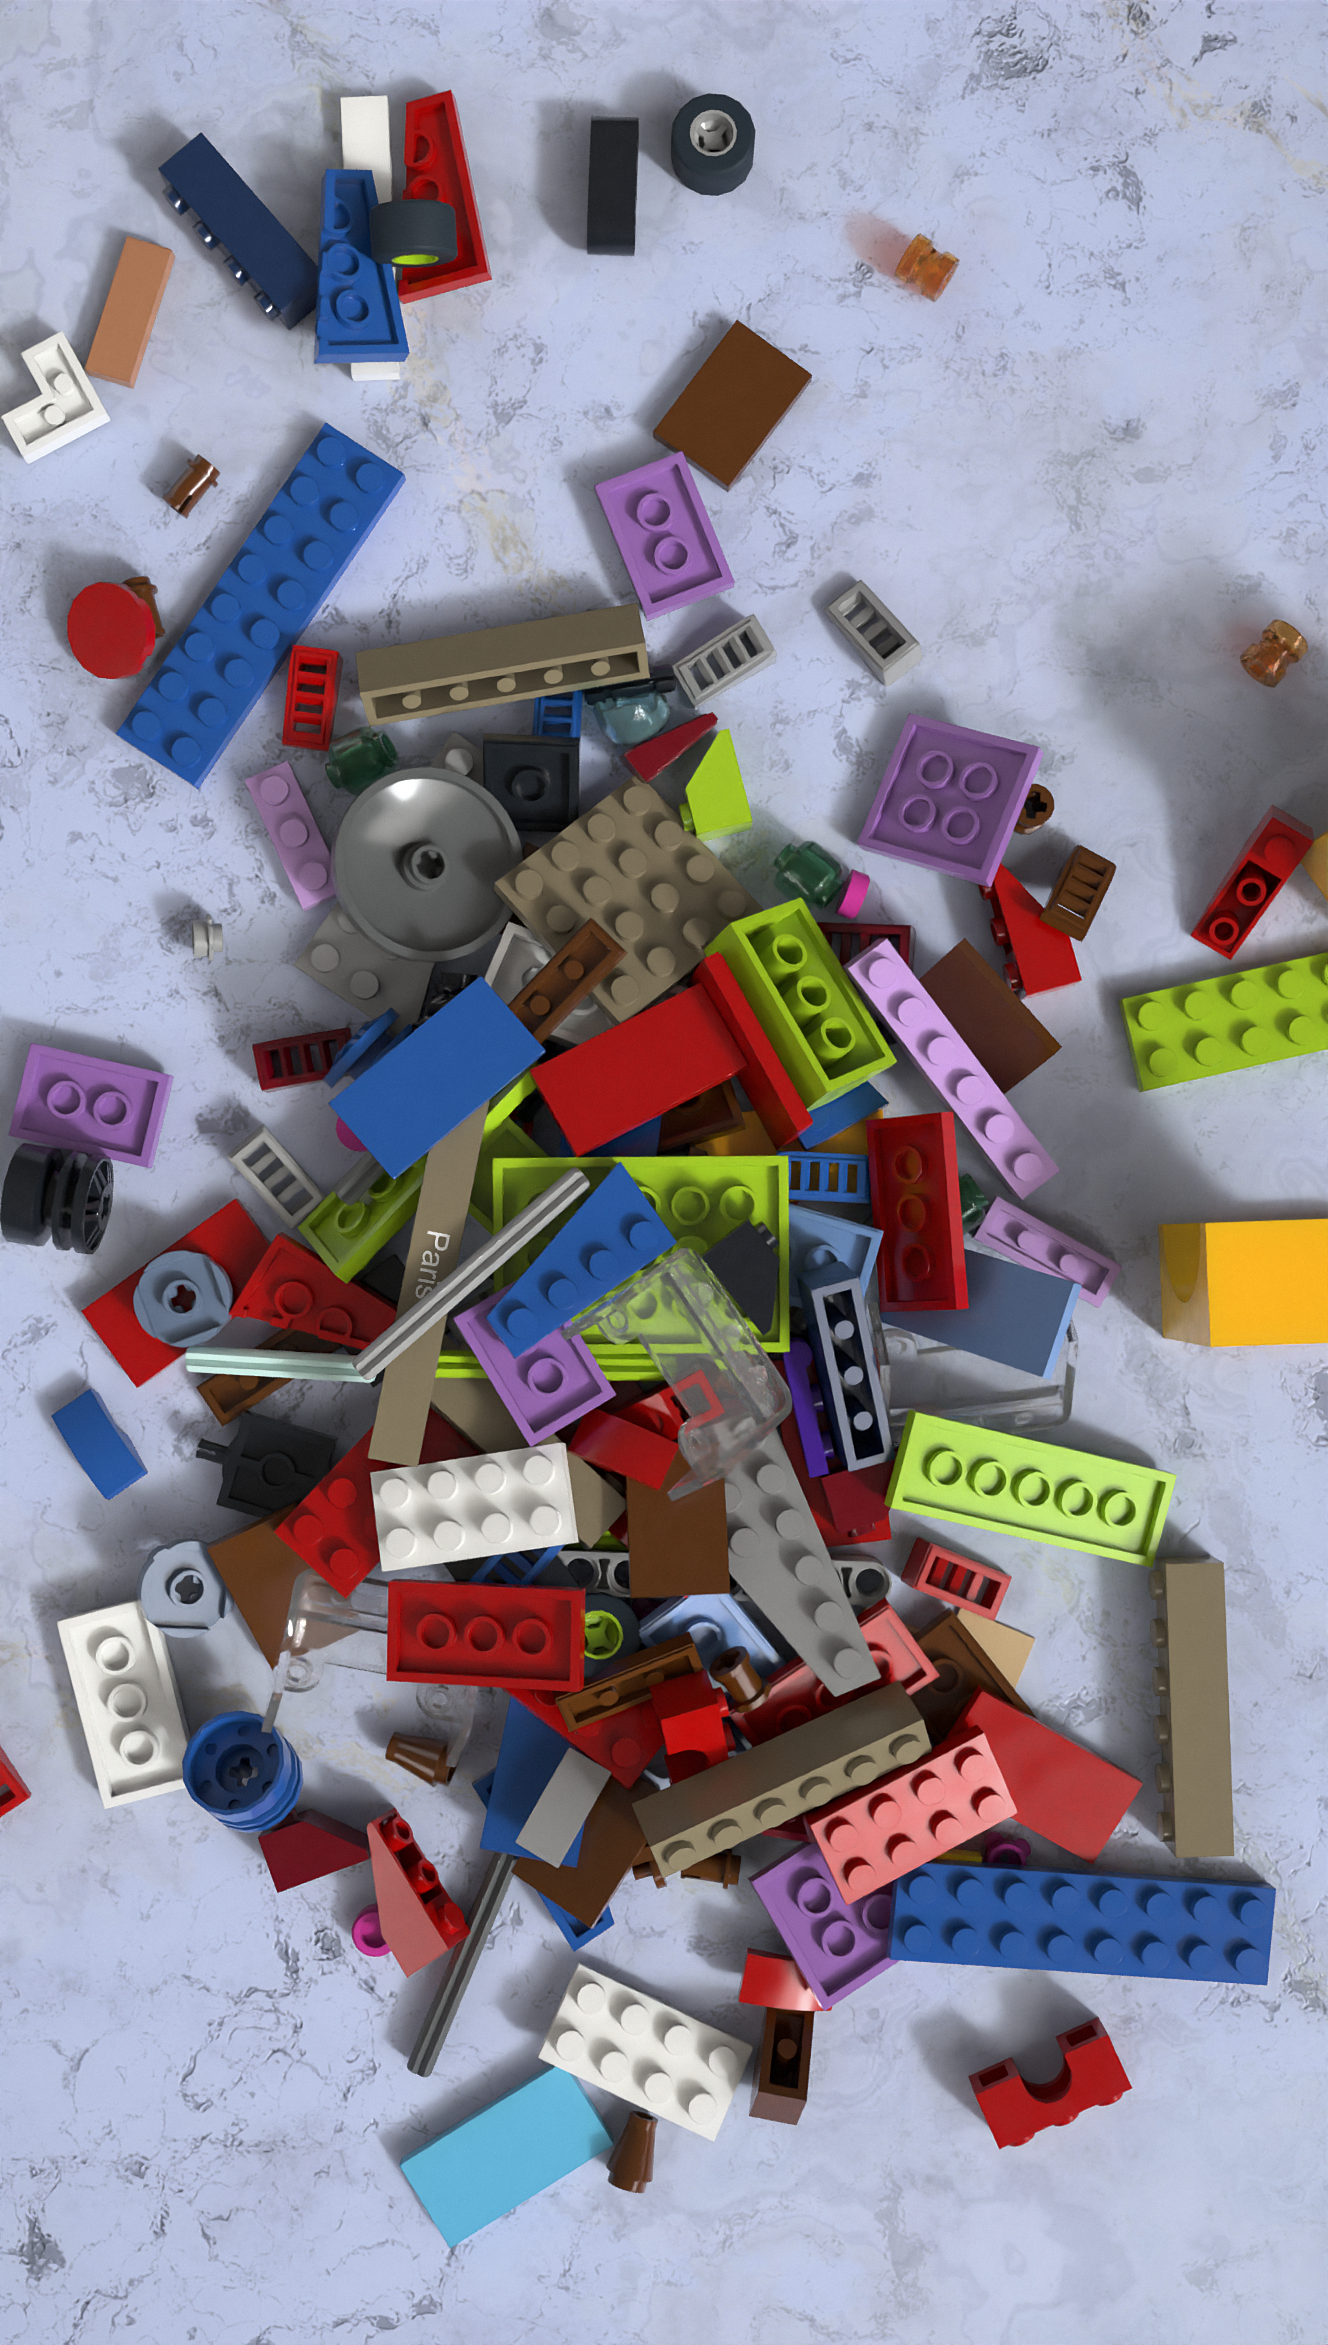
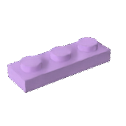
[245,761,337,912]
[971,1196,1122,1308]

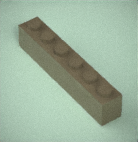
[355,603,650,727]
[430,1325,626,1550]
[1148,1556,1234,1858]
[632,1680,933,1878]

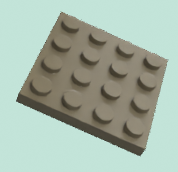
[494,775,764,1026]

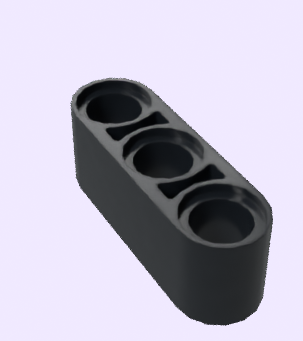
[587,116,639,256]

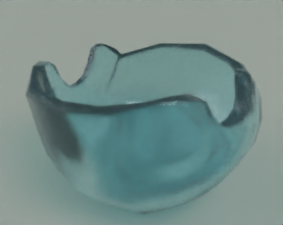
[592,691,671,746]

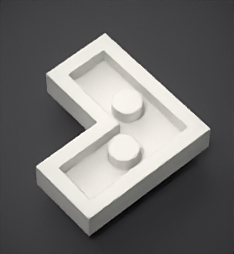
[1,331,111,464]

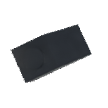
[701,1218,780,1336]

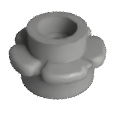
[192,914,223,961]

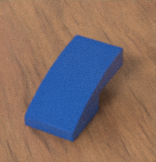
[51,1388,148,1500]

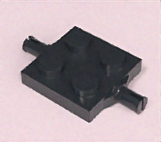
[196,1411,338,1518]

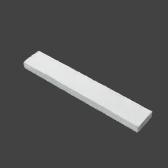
[340,95,400,381]

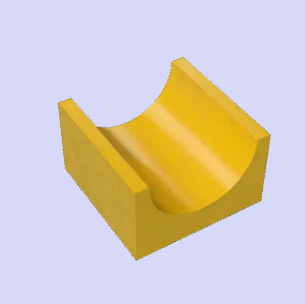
[1158,1219,1328,1347]

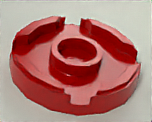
[67,582,156,679]

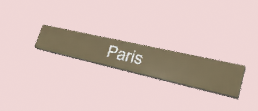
[368,1100,490,1467]

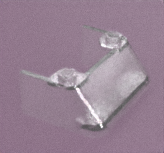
[560,1248,792,1501]
[867,1302,1079,1447]
[261,1568,477,1767]

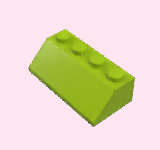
[703,897,897,1112]

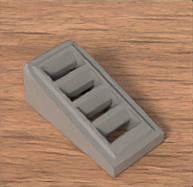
[824,579,922,687]
[672,614,777,709]
[227,1124,326,1229]

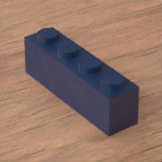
[158,132,318,330]
[796,1261,895,1472]

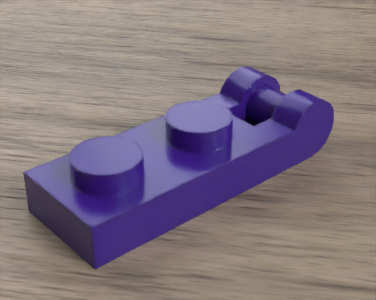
[781,1337,835,1478]

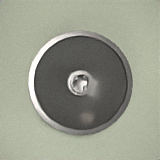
[331,767,523,963]

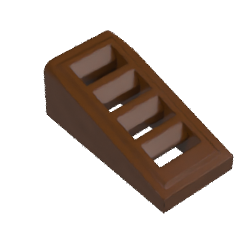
[1039,845,1117,942]

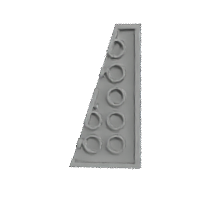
[294,732,483,1035]
[673,1403,881,1697]

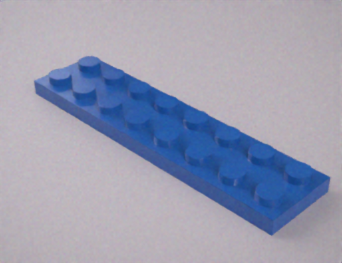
[116,422,406,789]
[886,1859,1276,1986]

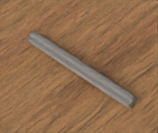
[352,1167,590,1380]

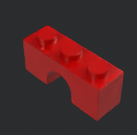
[649,1669,736,1786]
[968,2017,1132,2149]

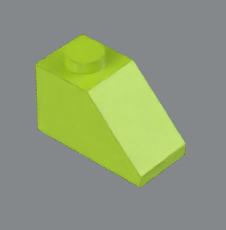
[678,728,753,842]

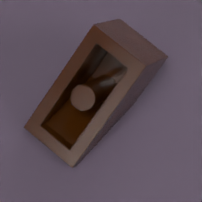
[749,2007,815,2125]

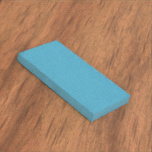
[399,2064,614,2248]

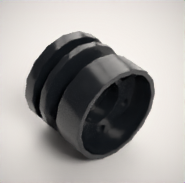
[0,1143,114,1254]

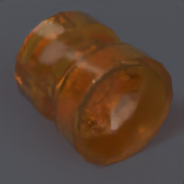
[894,233,960,302]
[1240,619,1308,688]

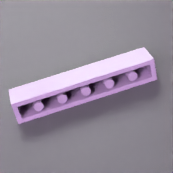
[842,939,1060,1200]

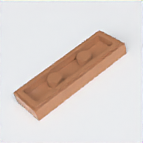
[84,236,175,389]

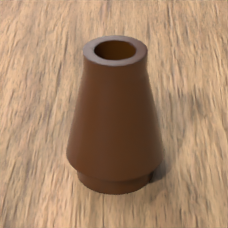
[385,1732,460,1787]
[606,2111,658,2193]

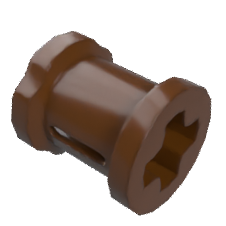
[1013,784,1054,835]
[709,1646,772,1713]

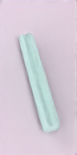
[185,1345,376,1383]

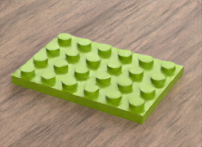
[493,1155,790,1354]

